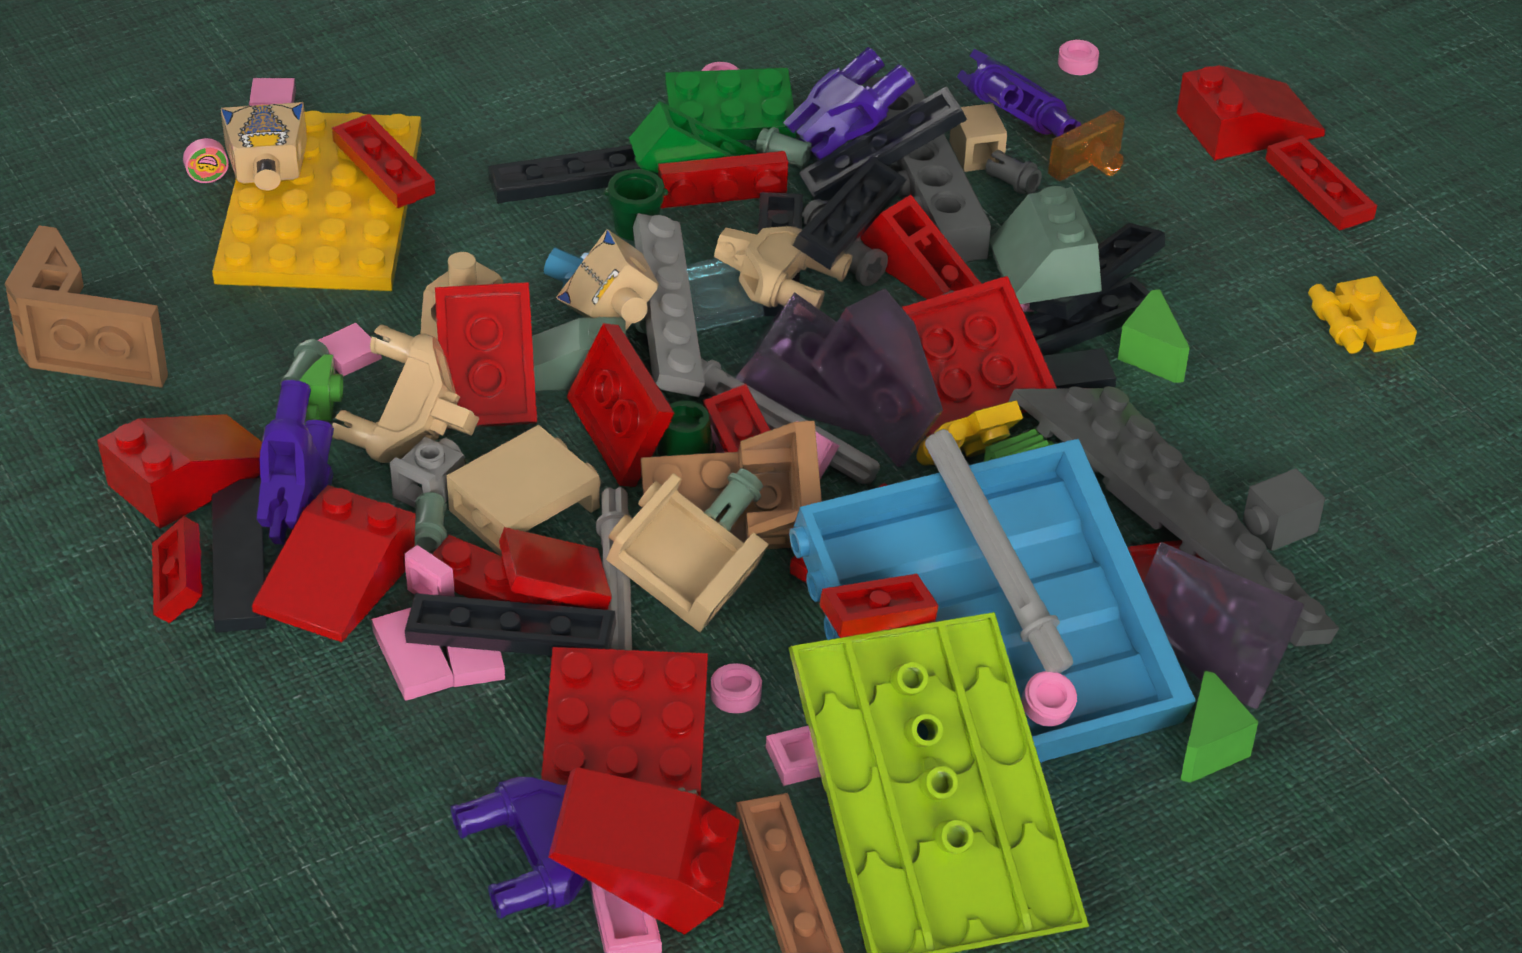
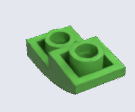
[299,354,344,425]

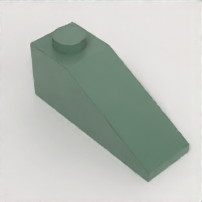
[532,317,626,391]

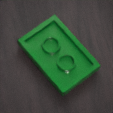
[665,68,796,140]

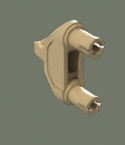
[714,226,853,319]
[332,324,479,463]

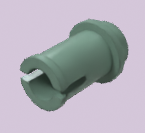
[756,127,812,169]
[280,339,329,384]
[704,468,763,532]
[415,492,447,554]

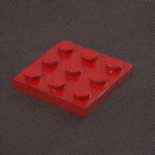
[878,276,1057,437]
[541,647,708,797]

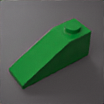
[629,101,757,173]

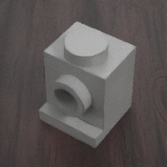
[390,437,465,508]

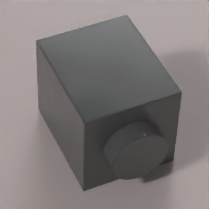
[1243,468,1325,551]

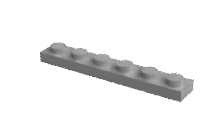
[633,213,705,397]

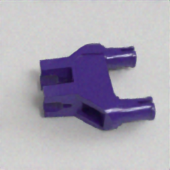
[783,47,916,160]
[957,49,1083,143]
[257,380,334,545]
[450,776,587,919]

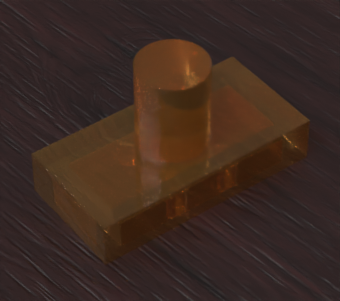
[1048,109,1125,182]

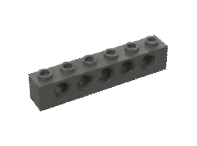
[864,72,991,262]

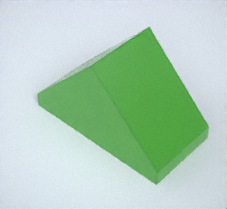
[1118,289,1190,383]
[1181,671,1258,783]

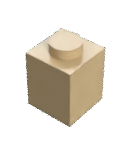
[950,103,1007,172]

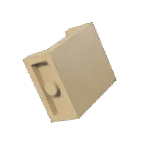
[447,425,601,556]
[606,473,769,633]

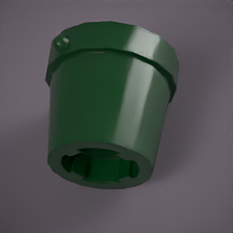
[604,169,668,241]
[655,400,716,457]

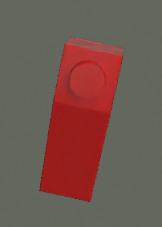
[860,194,981,299]

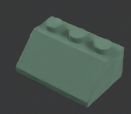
[989,186,1102,304]

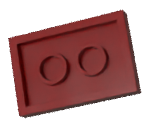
[435,282,537,429]
[566,323,674,487]

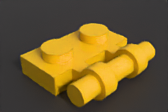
[1308,276,1417,354]
[916,400,1023,466]

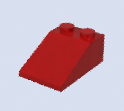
[1177,65,1325,161]
[97,414,262,529]
[252,485,416,642]
[548,767,740,935]

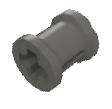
[845,237,888,286]

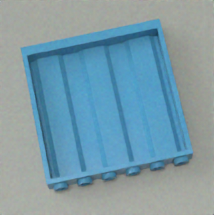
[789,438,1196,762]

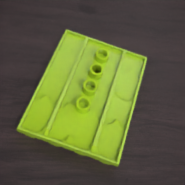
[788,612,1089,953]

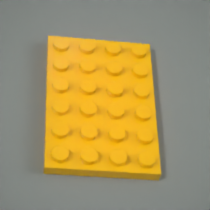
[212,111,422,291]

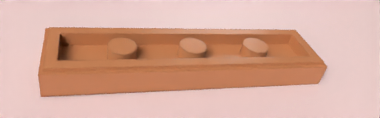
[736,793,844,953]

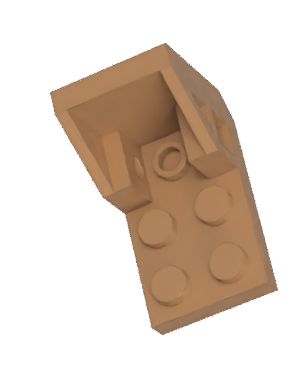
[5,225,168,388]
[641,421,822,549]

